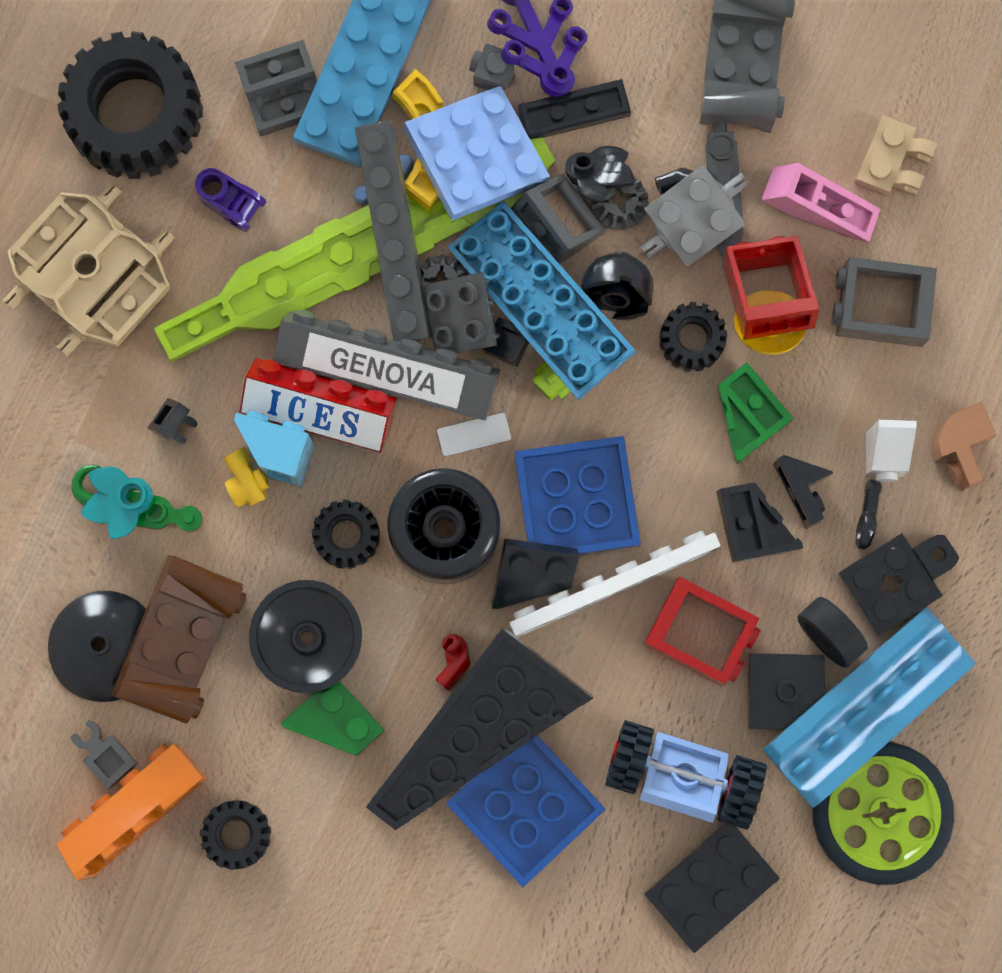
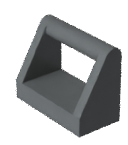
[512,173,606,264]

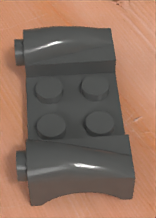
[699,0,795,133]

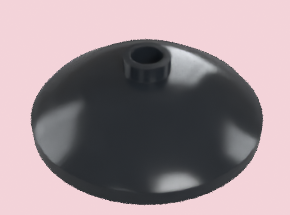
[249,580,362,693]
[48,591,146,702]

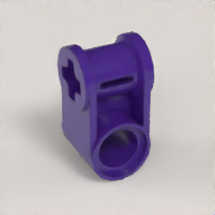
[195,168,267,232]

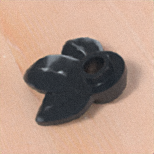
[565,146,635,203]

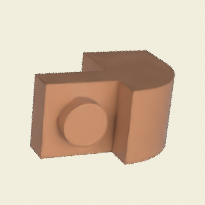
[932,402,997,491]

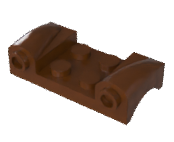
[111,555,246,724]

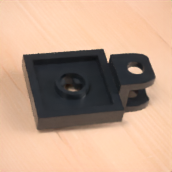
[839,533,959,635]

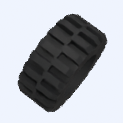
[57,31,203,179]

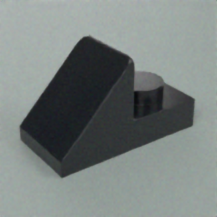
[773,455,833,529]

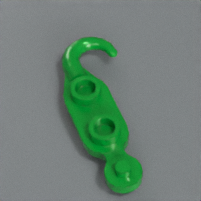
[71,464,203,532]

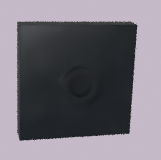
[748,653,825,730]

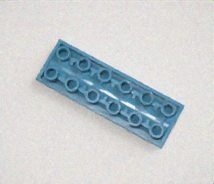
[448,201,636,400]
[762,606,976,808]

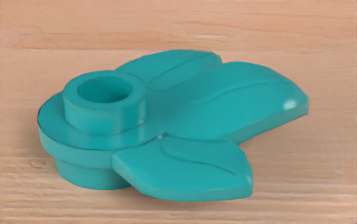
[81,466,153,539]

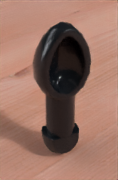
[856,479,882,550]

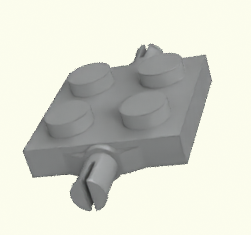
[640,165,749,267]

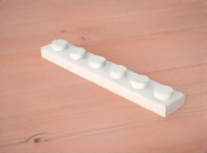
[509,531,721,638]

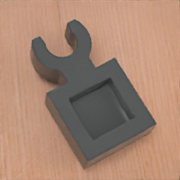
[71,720,138,789]

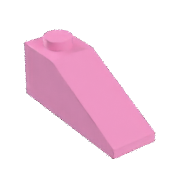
[762,163,880,242]

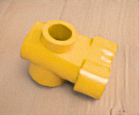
[223,447,270,508]

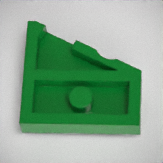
[717,362,794,464]
[280,681,385,756]

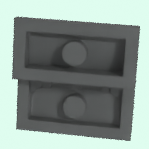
[235,40,317,137]

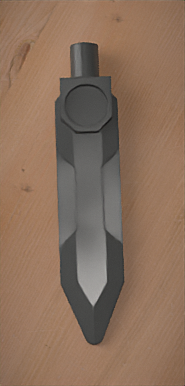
[705,123,744,259]

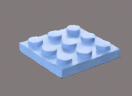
[403,85,550,221]

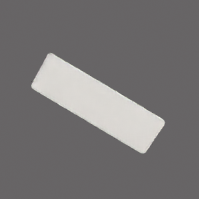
[437,412,511,456]

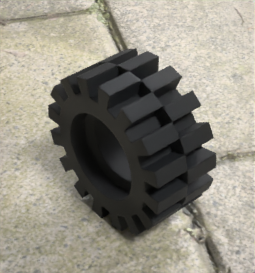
[659,302,727,372]
[312,499,380,569]
[200,800,271,870]

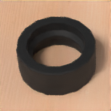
[797,597,868,668]

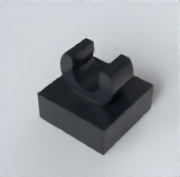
[148,398,198,444]

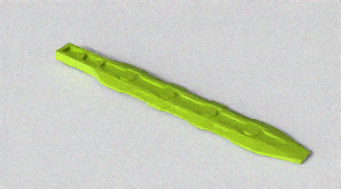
[154,138,556,363]

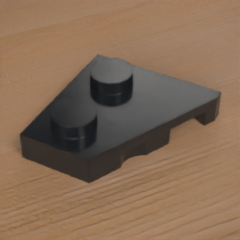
[716,482,803,563]

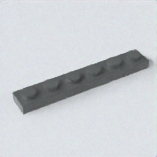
[355,120,432,342]

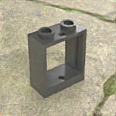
[831,257,937,347]

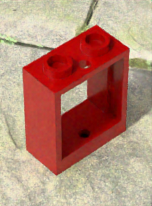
[723,235,819,340]
[643,576,761,686]

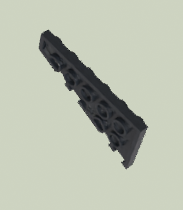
[366,627,594,830]

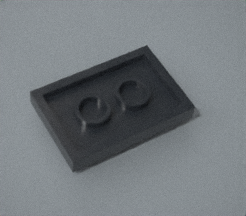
[644,823,780,953]

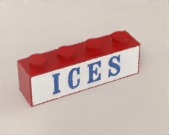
[239,358,397,453]

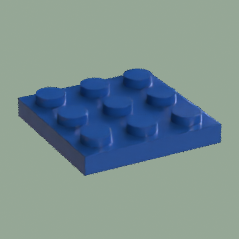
[514,436,641,555]
[446,735,606,887]

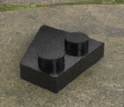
[491,539,579,609]

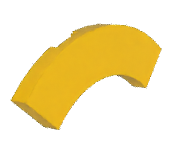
[392,68,444,212]

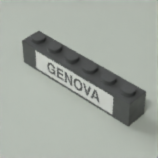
[273,310,501,421]

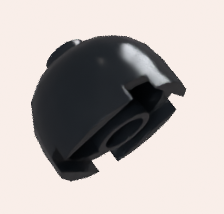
[581,251,654,320]

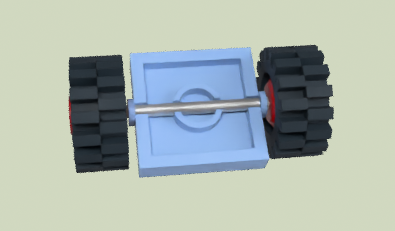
[605,720,767,830]

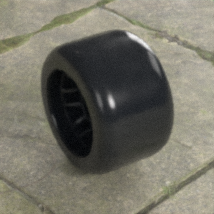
[387,468,500,584]

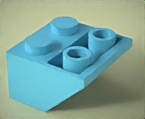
[234,410,314,487]

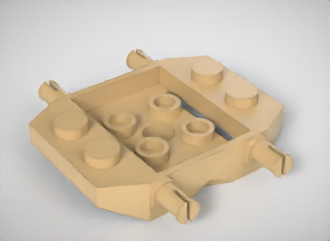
[2,182,176,357]

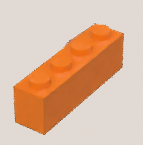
[56,743,208,881]

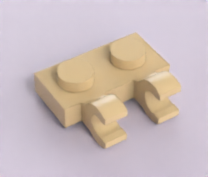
[855,115,937,196]

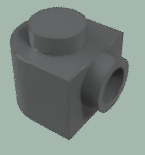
[469,43,514,91]

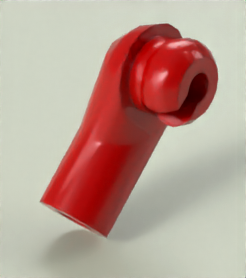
[435,634,470,691]

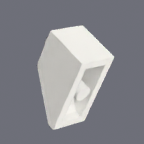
[865,420,917,482]

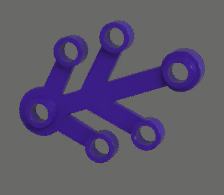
[487,0,587,97]

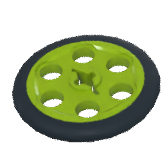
[812,742,954,885]

